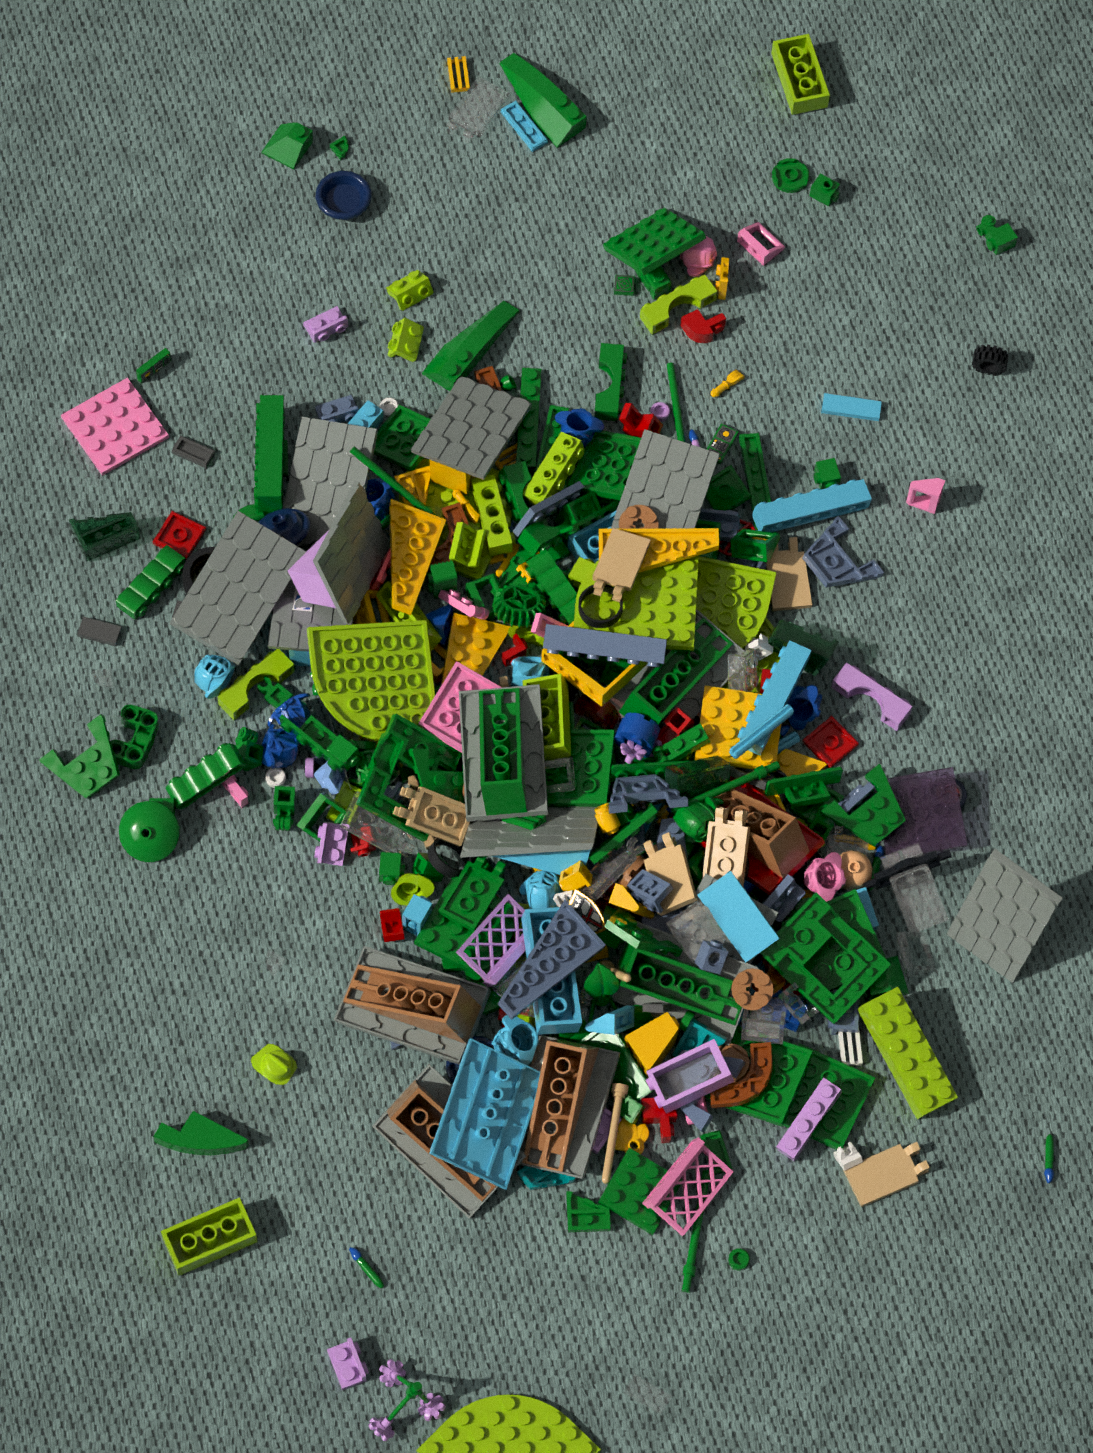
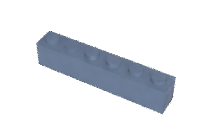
[543,624,667,668]

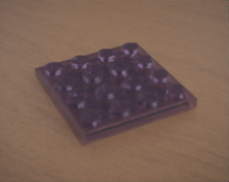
[875,767,968,861]

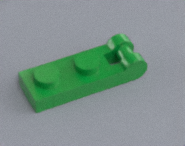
[652,723,711,762]

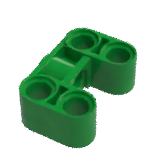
[110,704,159,770]

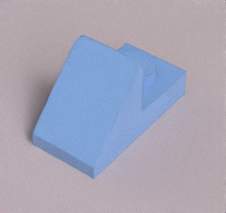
[314,761,347,795]

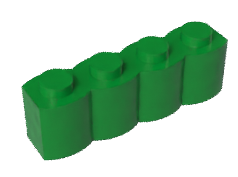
[116,545,186,620]
[525,549,577,626]
[165,743,246,809]

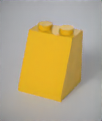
[624,1012,679,1078]

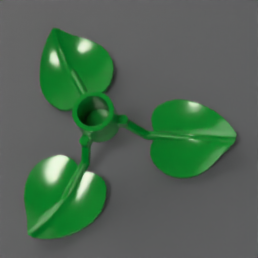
[558,963,654,1043]

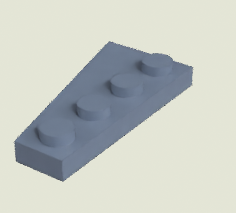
[513,481,585,537]

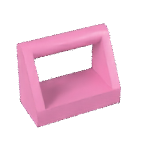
[737,222,785,266]
[906,478,945,514]

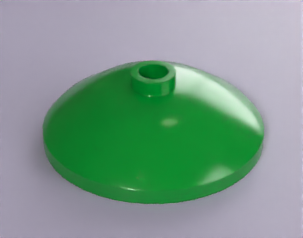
[119,801,180,862]

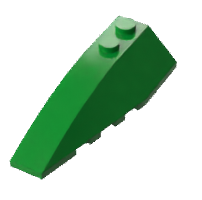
[499,53,587,148]
[422,300,519,391]

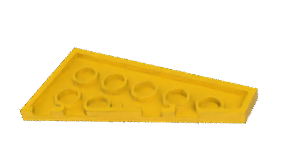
[389,499,446,615]
[599,528,719,573]
[441,613,511,685]

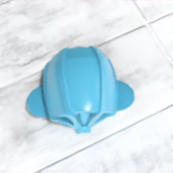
[194,654,235,699]
[511,656,550,687]
[519,870,569,909]
[492,1015,539,1065]

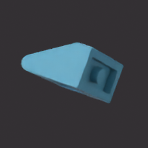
[585,1005,634,1035]

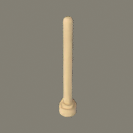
[599,960,631,982]
[602,1083,629,1184]

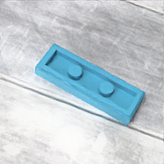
[500,101,548,152]
[821,393,882,421]

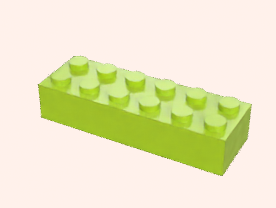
[857,987,958,1120]

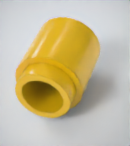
[594,803,621,835]

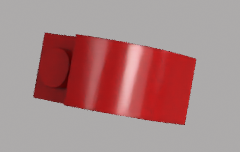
[680,309,726,343]
[619,403,663,438]
[657,706,695,745]
[641,1098,677,1143]

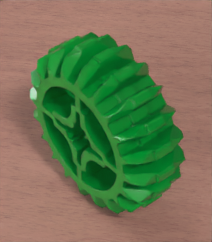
[492,583,547,628]

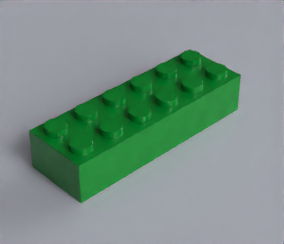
[254,395,285,516]

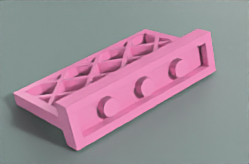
[642,1137,734,1236]

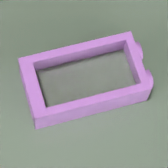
[646,1039,734,1114]

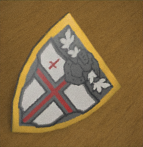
[569,889,607,934]

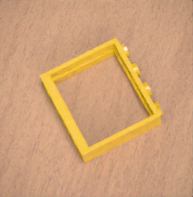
[541,621,648,707]

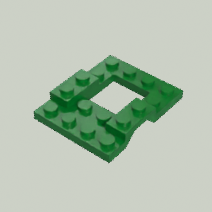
[356,713,462,842]
[759,893,891,1025]

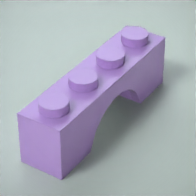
[831,662,912,731]
[776,1078,842,1162]

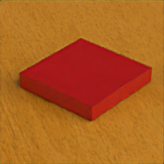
[152,511,207,560]
[802,716,859,768]

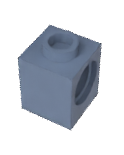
[695,939,729,974]

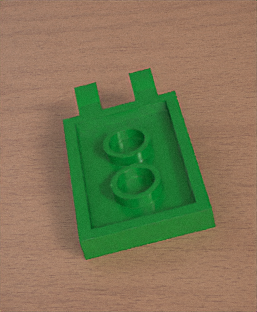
[438,856,506,932]

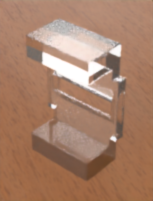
[778,983,819,1024]

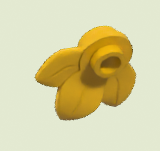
[615,1118,649,1154]

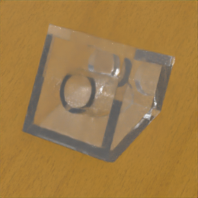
[666,900,727,963]
[741,994,788,1044]

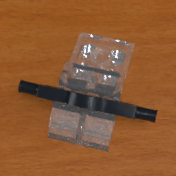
[864,843,952,935]

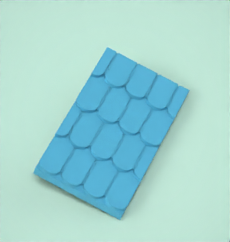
[429,1038,540,1190]

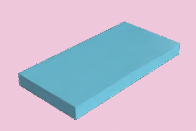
[697,871,780,963]

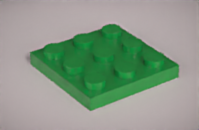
[374,405,431,471]
[598,1148,682,1235]

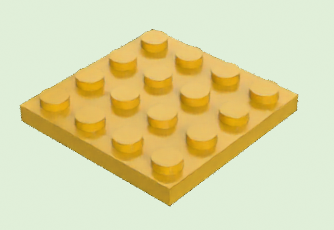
[694,685,781,773]

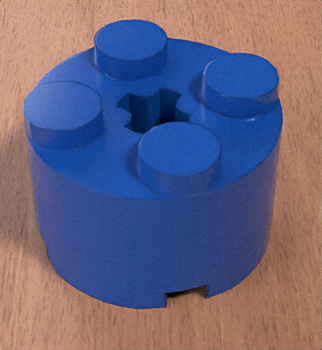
[614,713,660,758]

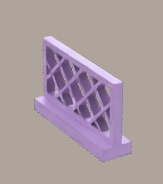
[456,894,526,988]

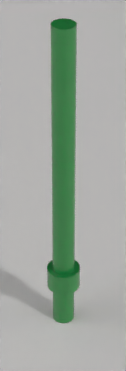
[667,363,685,442]
[349,446,439,517]
[671,761,780,815]
[681,1170,710,1293]

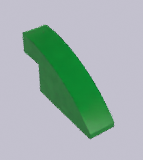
[153,1111,249,1155]

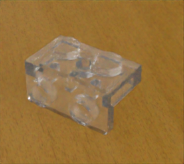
[728,648,759,692]

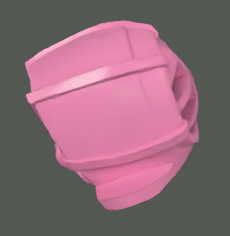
[680,236,717,277]
[803,852,846,902]

